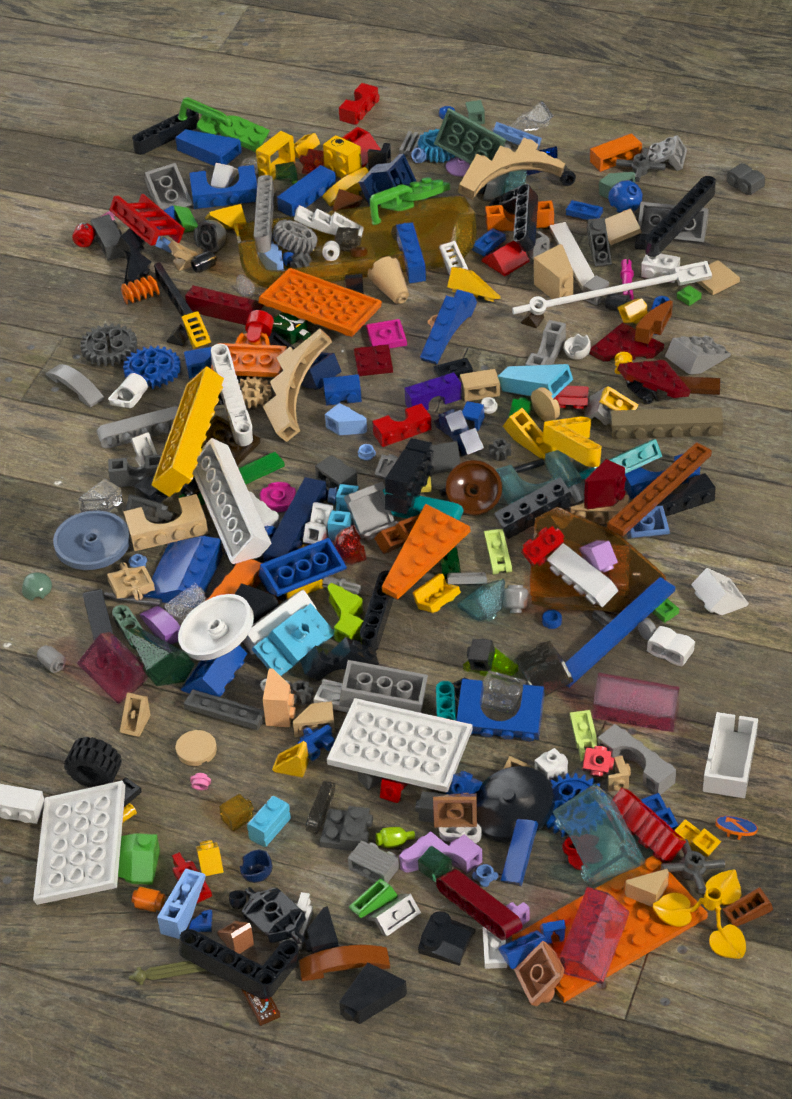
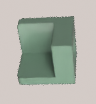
[466,100,485,125]

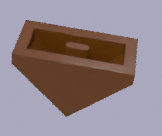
[330,189,363,216]

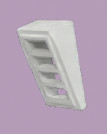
[439,241,468,275]

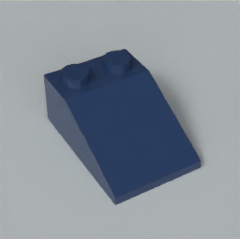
[282,352,342,390]

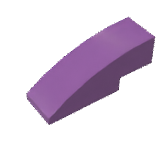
[140,606,181,647]

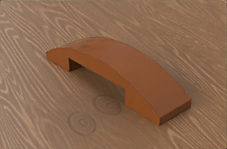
[299,945,390,981]

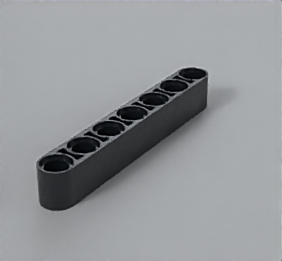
[645,176,716,257]

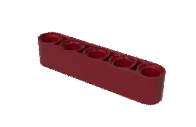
[435,869,523,941]

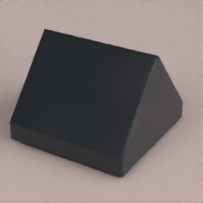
[167,324,189,346]

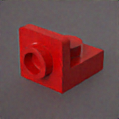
[380,778,409,803]

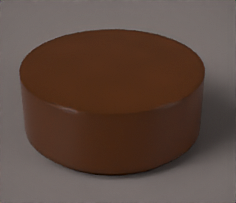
[350,247,368,257]

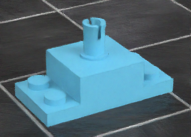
[252,603,334,676]

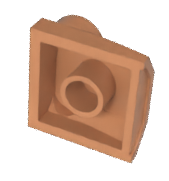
[514,941,565,1006]

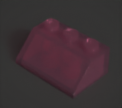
[77,632,152,704]

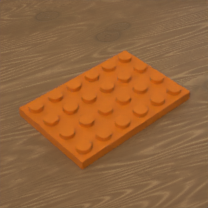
[258,268,382,337]

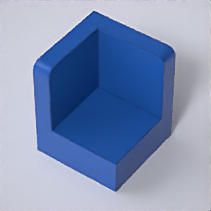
[462,401,485,431]

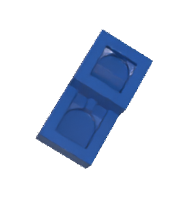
[641,793,679,829]

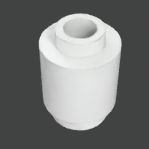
[322,241,340,261]

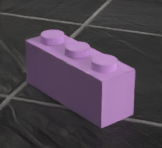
[579,540,618,572]

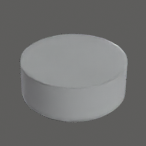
[638,619,657,640]

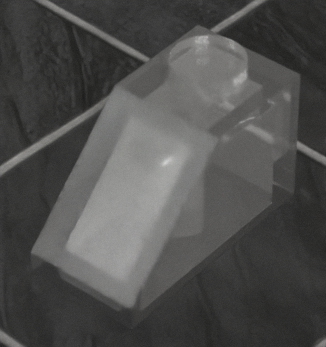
[78,478,123,512]

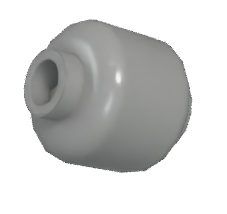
[503,585,528,613]

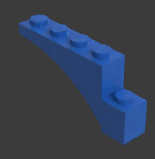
[420,289,477,364]

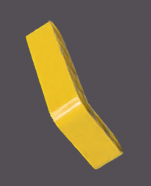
[543,417,602,467]

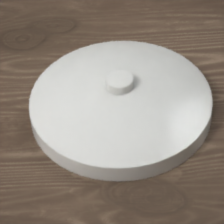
[178,594,254,660]

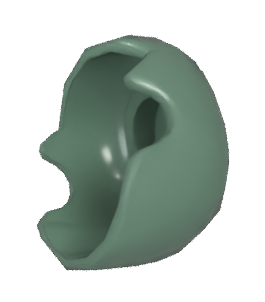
[21,572,52,601]

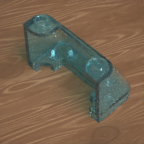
[553,784,645,884]

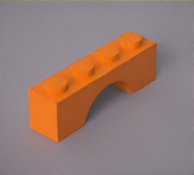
[485,200,554,232]

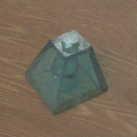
[457,579,505,622]

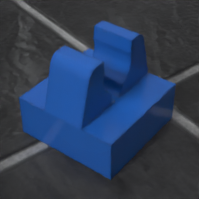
[540,920,566,944]

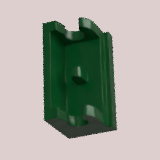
[440,547,461,579]

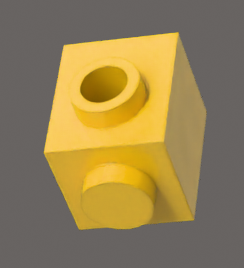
[617,298,648,324]

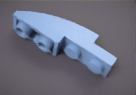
[257,237,284,278]

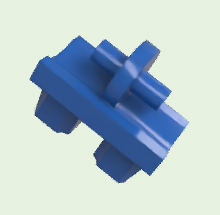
[298,725,335,761]

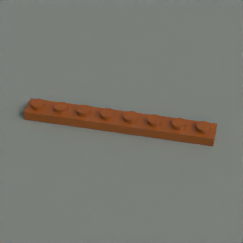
[607,442,712,537]

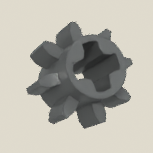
[290,251,311,272]
[489,439,511,461]
[290,680,314,705]

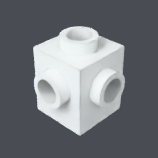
[535,748,568,782]

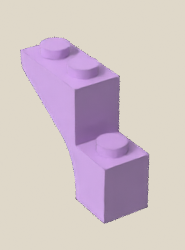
[399,832,482,874]

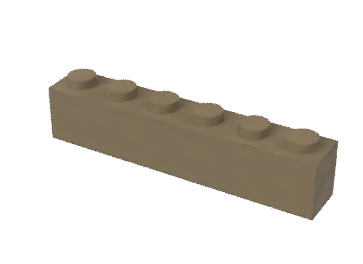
[611,407,723,439]

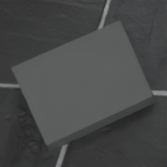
[432,441,460,474]

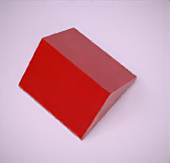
[482,240,529,277]

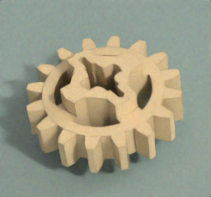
[238,376,272,408]

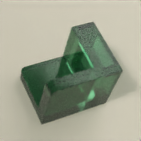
[275,162,298,185]
[418,846,452,882]

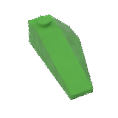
[118,834,160,885]

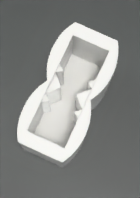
[647,626,695,666]

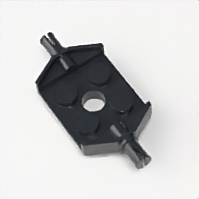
[242,887,306,944]

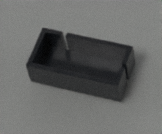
[385,438,434,514]

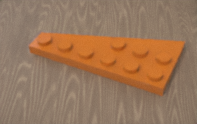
[382,504,471,600]

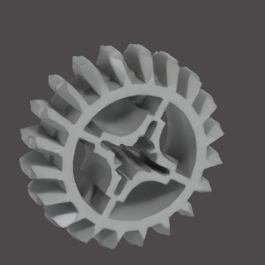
[272,220,318,254]

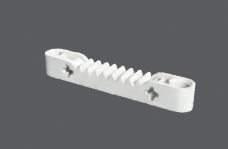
[211,344,253,446]

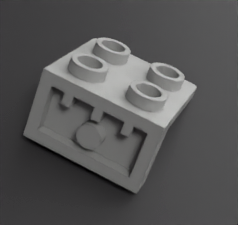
[647,135,687,171]

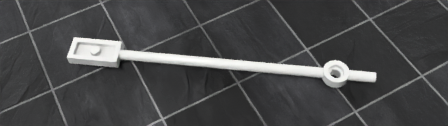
[512,261,712,315]

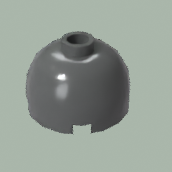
[194,220,227,253]

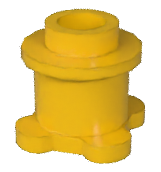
[615,352,632,374]

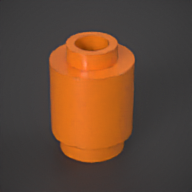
[132,887,165,912]

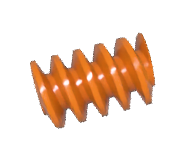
[121,275,160,305]

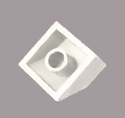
[691,568,749,615]

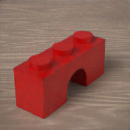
[339,83,380,125]
[372,403,432,447]

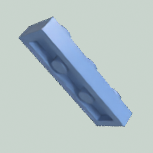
[493,122,542,150]

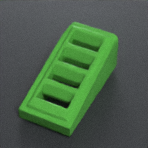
[349,878,398,918]

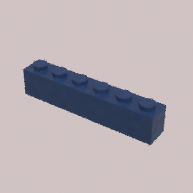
[263,477,329,563]

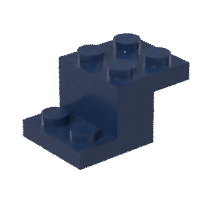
[358,154,417,208]

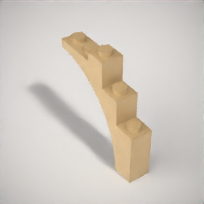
[458,138,565,200]
[263,329,332,442]

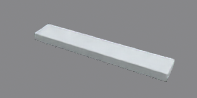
[549,222,594,291]

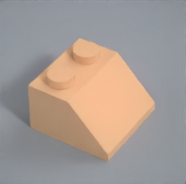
[263,668,296,727]

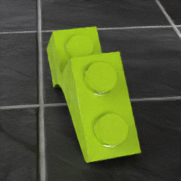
[328,583,363,643]

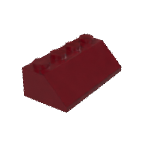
[185,285,264,326]

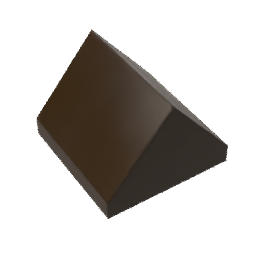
[521,306,544,328]

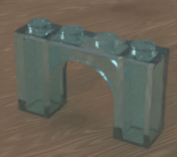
[495,450,581,505]

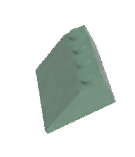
[434,108,506,164]

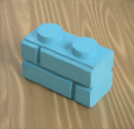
[247,796,291,847]

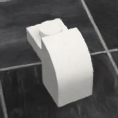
[303,502,333,544]

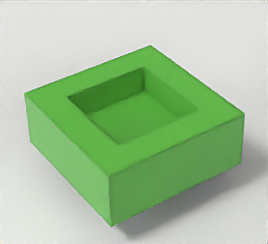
[677,285,702,306]
[652,599,679,623]

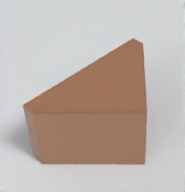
[217,921,254,954]

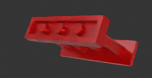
[109,194,185,246]

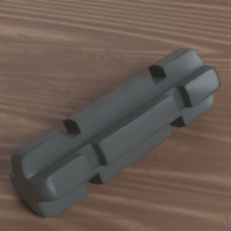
[592,610,613,627]

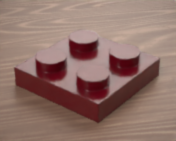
[354,344,393,377]

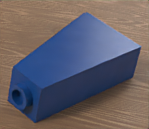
[175,129,242,166]

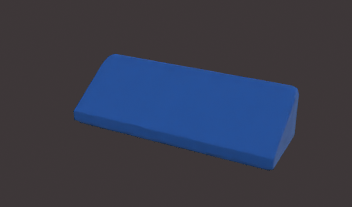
[501,819,538,886]

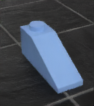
[157,869,206,939]

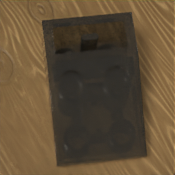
[514,640,574,697]

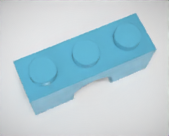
[327,484,359,542]

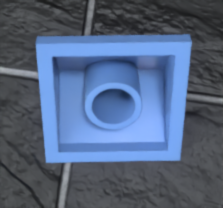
[627,506,670,539]

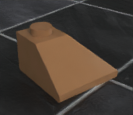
[433,793,477,828]

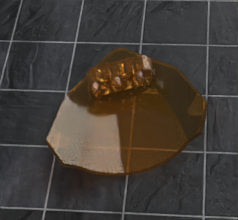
[530,507,666,613]

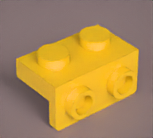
[413,573,461,613]

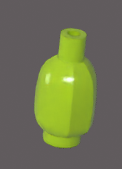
[375,827,415,848]

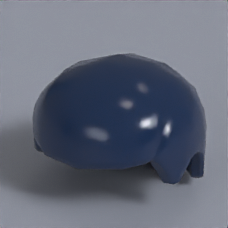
[240,849,273,883]

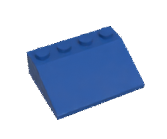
[143,536,223,608]

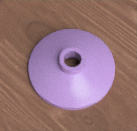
[446,156,471,177]

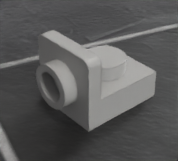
[529,231,550,260]
[374,454,398,479]

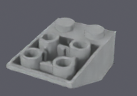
[665,335,731,374]

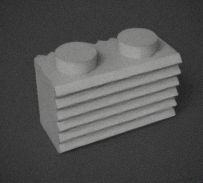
[348,840,399,883]

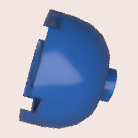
[608,180,643,213]

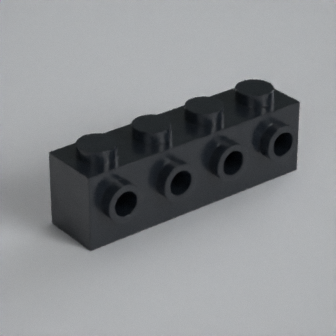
[494,477,575,539]

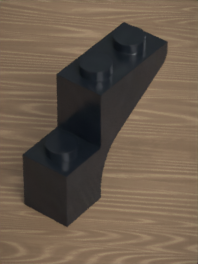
[116,228,152,286]
[300,637,379,681]

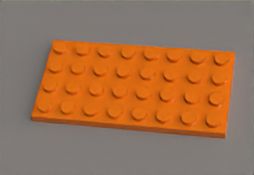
[512,856,708,1003]

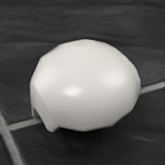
[563,334,591,360]

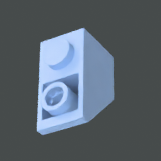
[325,403,367,435]

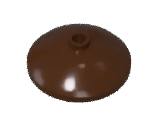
[446,460,502,516]

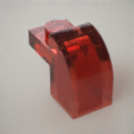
[299,149,325,174]

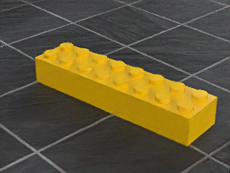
[151,366,224,497]

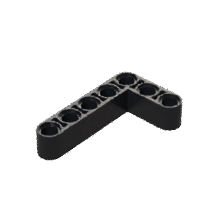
[489,184,538,252]
[179,929,299,999]

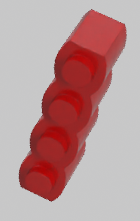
[607,787,686,862]

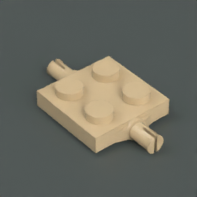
[107,562,155,601]

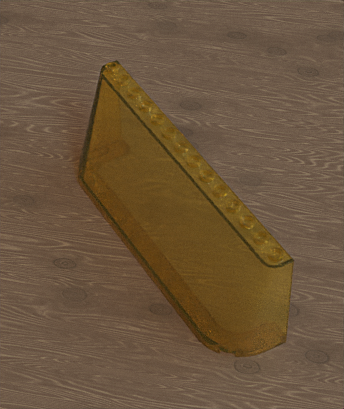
[234,195,477,288]

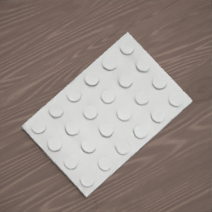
[327,698,472,792]
[33,781,125,905]

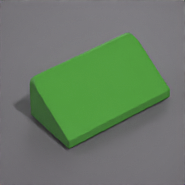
[173,205,198,233]

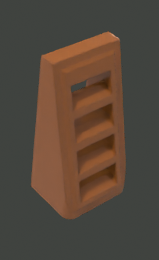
[722,887,773,927]

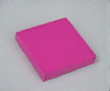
[366,319,407,349]

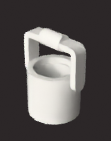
[108,373,148,408]

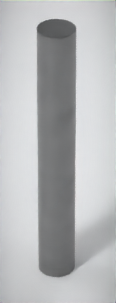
[104,592,162,607]

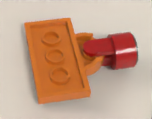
[211,310,287,377]

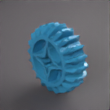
[418,128,455,163]

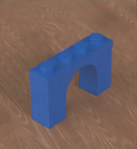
[189,165,257,209]
[457,679,545,741]

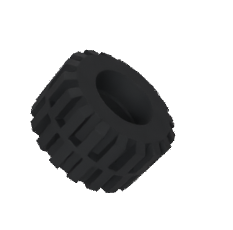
[64,737,122,788]

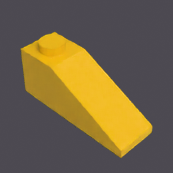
[502,408,557,460]

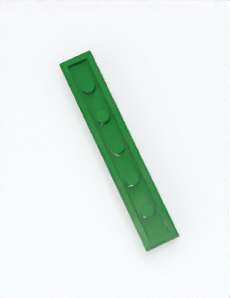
[179,452,285,506]

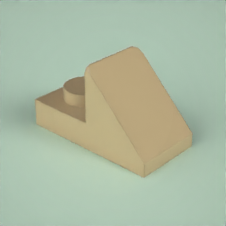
[168,240,198,271]

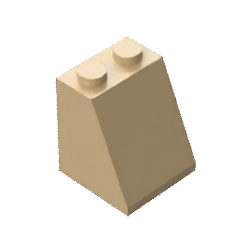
[534,244,573,299]

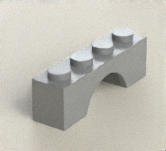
[525,320,566,366]
[597,724,676,795]

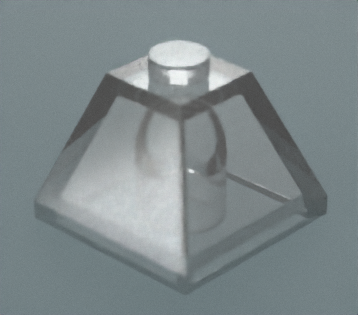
[510,101,554,131]

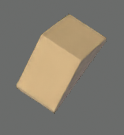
[120,692,151,737]
[625,869,669,907]

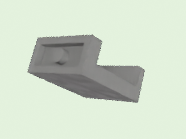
[344,481,398,540]

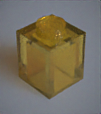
[219,793,254,832]

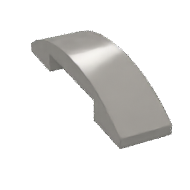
[46,364,104,408]

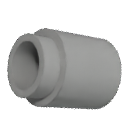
[37,645,66,673]

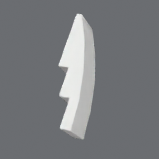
[294,205,364,240]

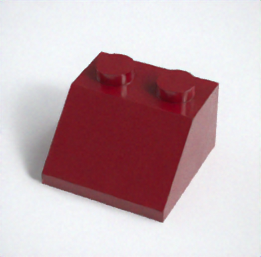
[584,459,626,510]

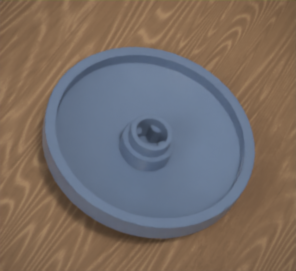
[53,511,130,570]

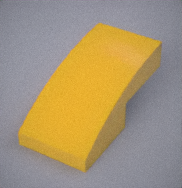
[675,819,721,857]

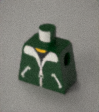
[271,312,311,345]

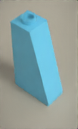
[498,364,573,398]

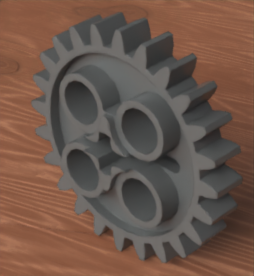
[80,323,137,366]

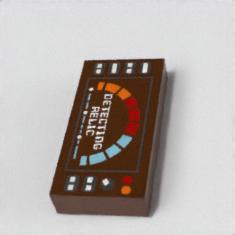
[241,989,281,1026]

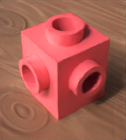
[582,746,614,777]

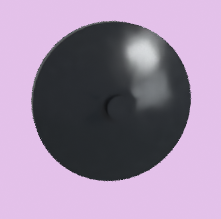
[475,766,555,842]

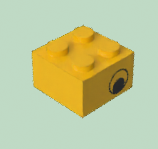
[323,135,362,179]

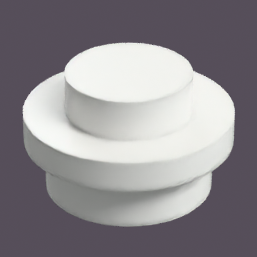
[480,397,497,414]

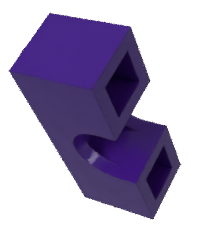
[404,373,462,410]

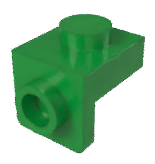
[508,397,533,418]

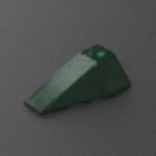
[124,628,195,686]

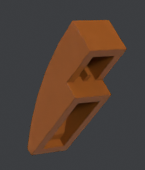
[635,300,673,344]
[374,514,420,554]

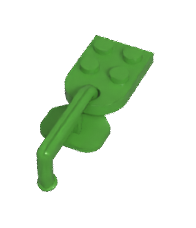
[178,97,270,152]
[370,177,450,225]

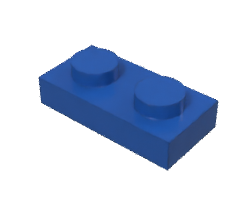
[566,200,603,220]
[471,228,506,256]

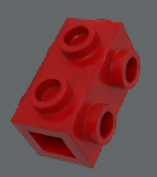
[521,526,564,568]

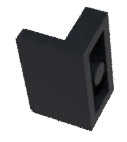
[367,143,391,171]

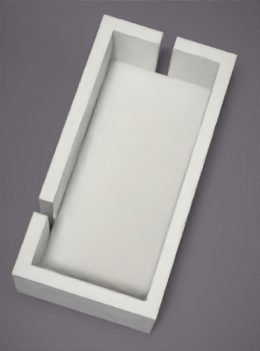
[703,712,758,798]

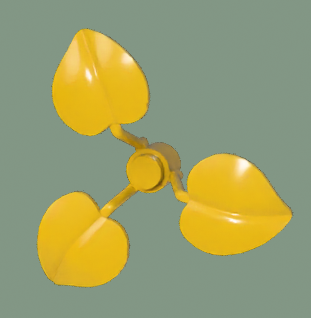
[653,869,746,959]

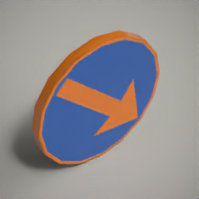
[715,816,758,840]

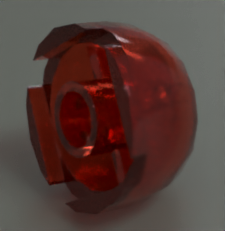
[334,525,367,564]

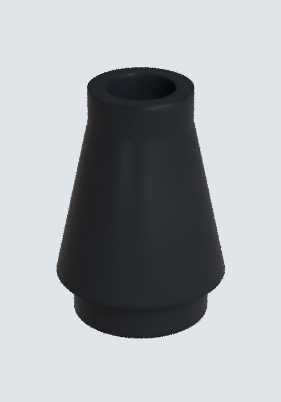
[560,166,576,186]

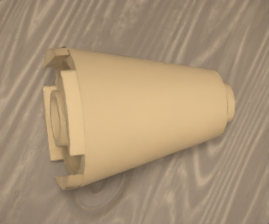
[368,256,409,304]

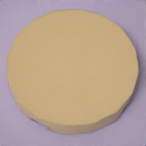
[531,387,560,422]
[175,730,217,766]

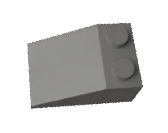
[145,163,193,211]

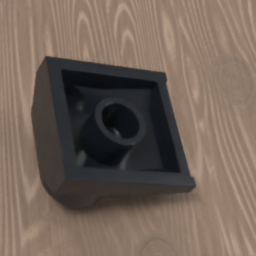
[418,911,476,966]

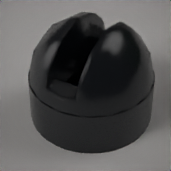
[229,890,246,909]

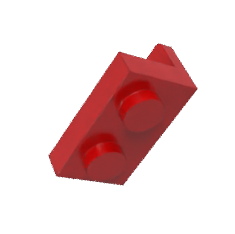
[553,386,589,409]

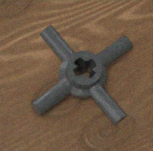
[616,148,666,182]
[661,839,725,894]

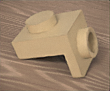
[607,756,631,792]

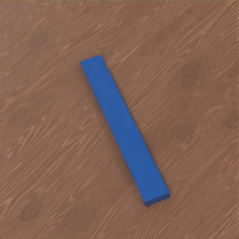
[554,577,675,688]

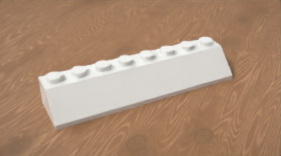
[193,438,272,564]

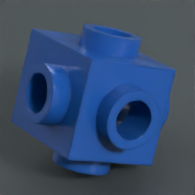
[446,771,482,795]

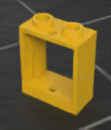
[256,131,296,180]

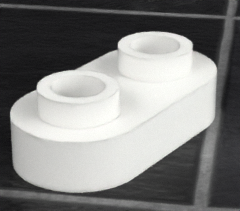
[439,824,482,843]

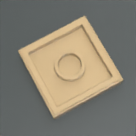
[605,208,642,246]
[697,260,740,295]

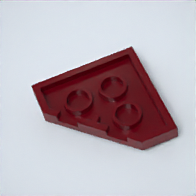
[589,322,664,362]
[617,360,691,398]

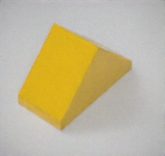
[272,741,309,778]

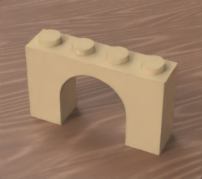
[123,494,208,551]

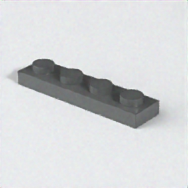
[184,689,265,730]

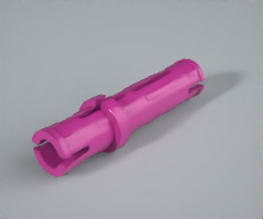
[620,259,634,300]

